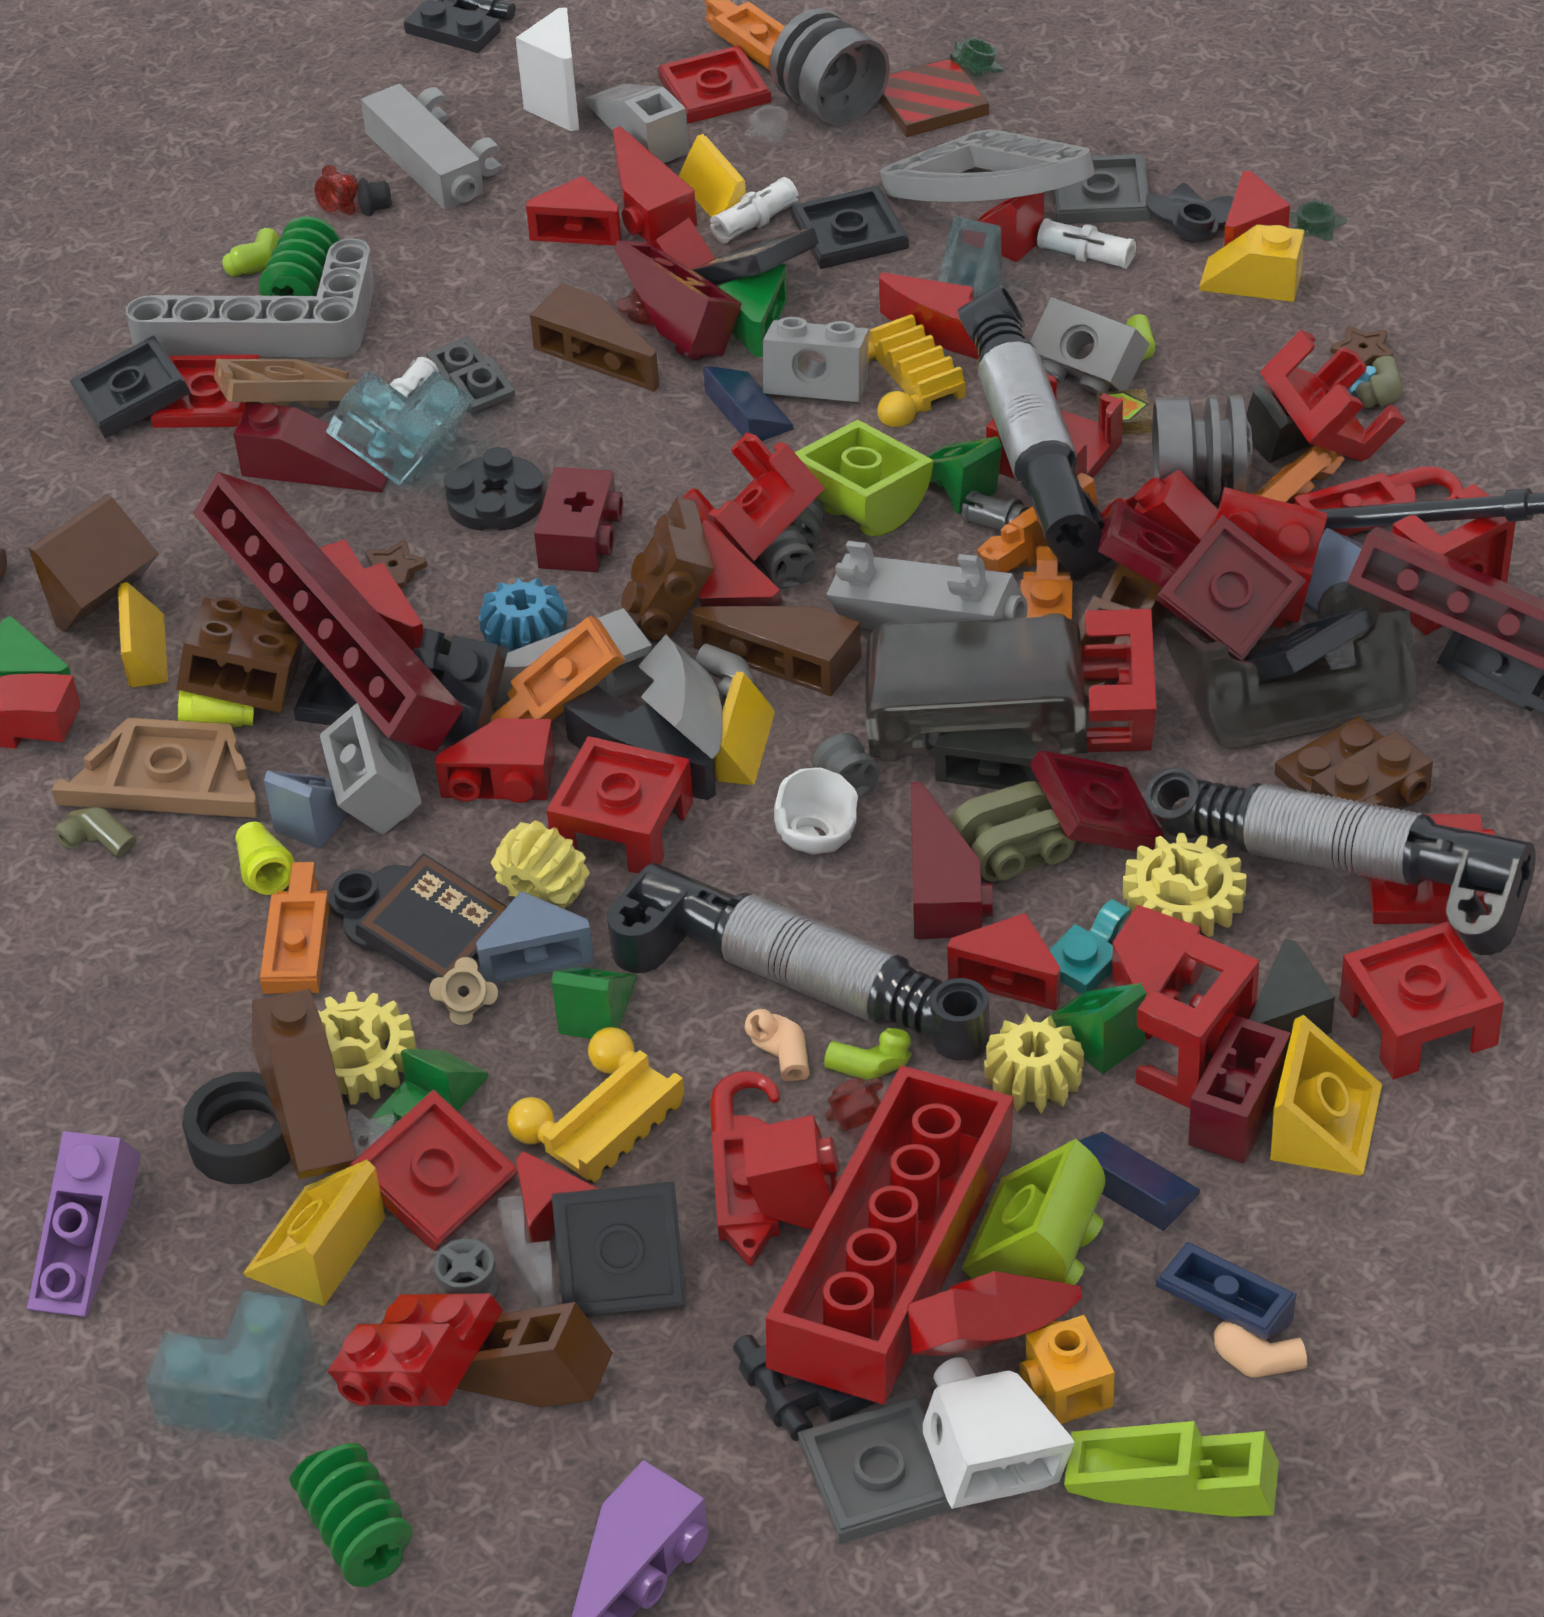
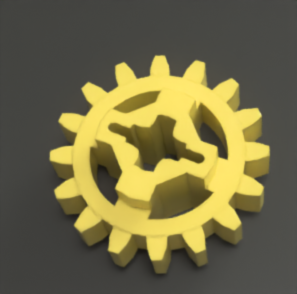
[1123,833,1246,937]
[318,992,417,1105]

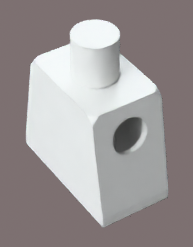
[923,1357,1075,1509]

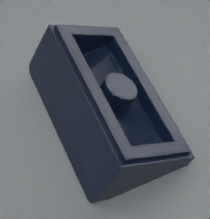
[703,366,794,441]
[1078,1131,1200,1231]
[1156,1241,1297,1340]

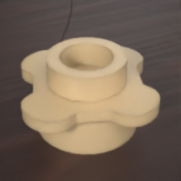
[429,957,498,1025]

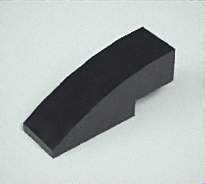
[563,685,716,800]

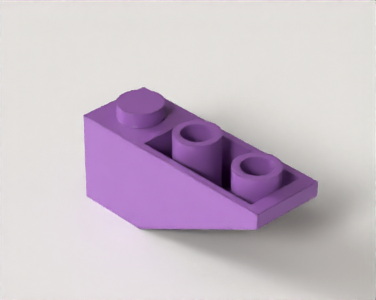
[27,1131,141,1318]
[572,1460,708,1617]

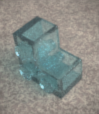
[326,369,474,488]
[145,1290,312,1441]

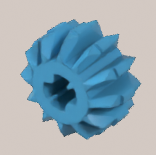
[478,577,568,652]

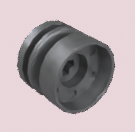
[769,8,890,127]
[1152,395,1252,503]

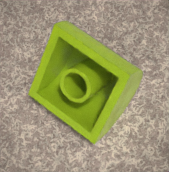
[795,419,933,536]
[961,1139,1105,1285]

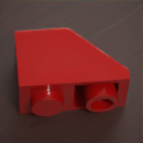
[1102,470,1218,545]
[435,718,556,803]
[1112,905,1204,1040]
[742,1115,842,1230]

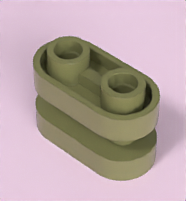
[950,781,1077,881]

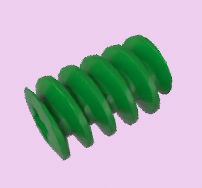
[258,216,340,296]
[289,1443,413,1587]

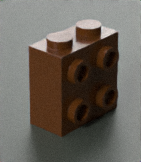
[176,597,304,713]

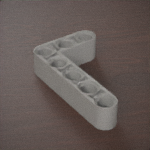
[126,238,375,358]

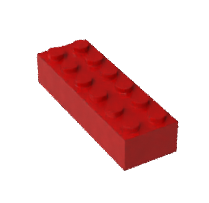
[766,1065,1014,1405]

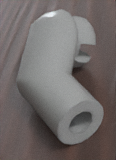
[696,643,754,698]

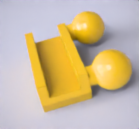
[868,314,966,427]
[507,1027,685,1183]

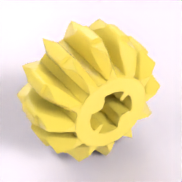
[491,820,590,909]
[984,1013,1084,1114]

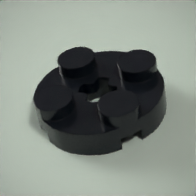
[444,447,545,531]

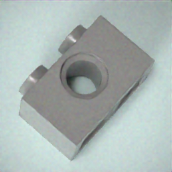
[1030,297,1150,395]
[763,317,869,402]
[320,703,422,835]

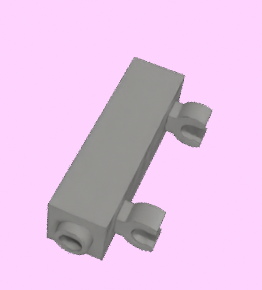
[361,83,502,210]
[826,541,1028,648]

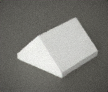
[516,7,579,131]

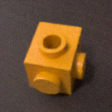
[1019,1315,1115,1424]

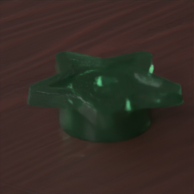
[950,38,1004,76]
[1289,201,1347,242]

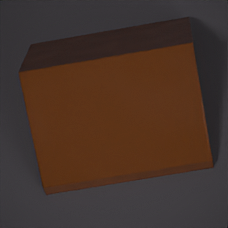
[28,495,159,632]

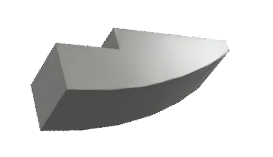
[638,635,722,759]

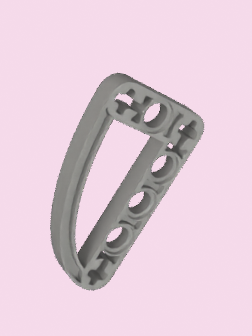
[880,129,1095,202]

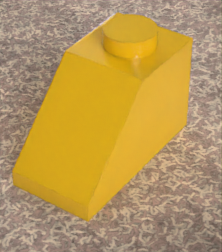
[1199,225,1304,302]

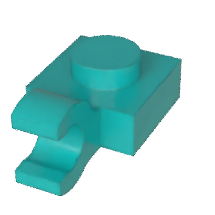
[1049,899,1131,993]

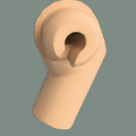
[744,1009,810,1082]
[1214,1320,1307,1378]

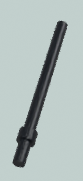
[1314,488,1544,530]

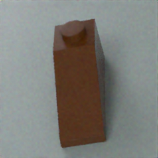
[530,283,659,392]
[691,606,862,696]
[252,989,357,1180]
[456,1302,613,1407]

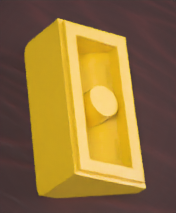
[679,134,746,217]
[118,582,168,688]
[713,671,775,785]

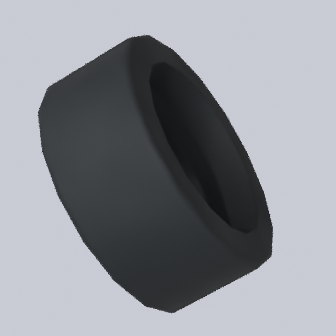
[182,1071,291,1184]

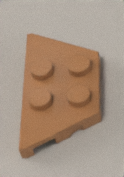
[214,359,388,408]
[52,718,259,818]

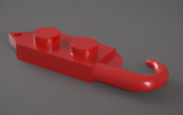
[1293,466,1464,536]
[710,1071,780,1266]

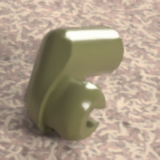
[1356,356,1403,409]
[55,807,137,858]

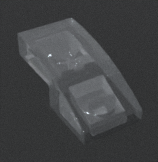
[498,1195,557,1309]

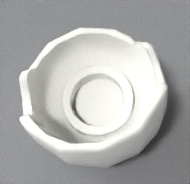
[774,767,858,855]

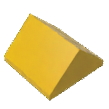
[1270,1015,1382,1176]
[243,1160,385,1306]

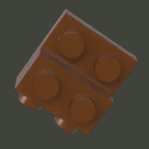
[621,497,714,642]
[1274,716,1433,811]

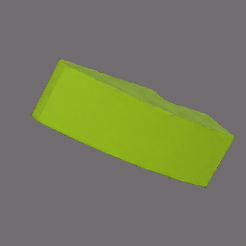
[1064,1421,1279,1517]

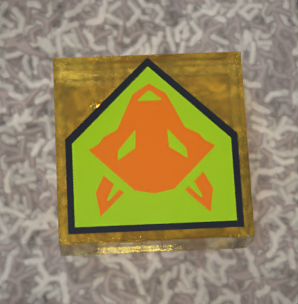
[1096,388,1152,435]

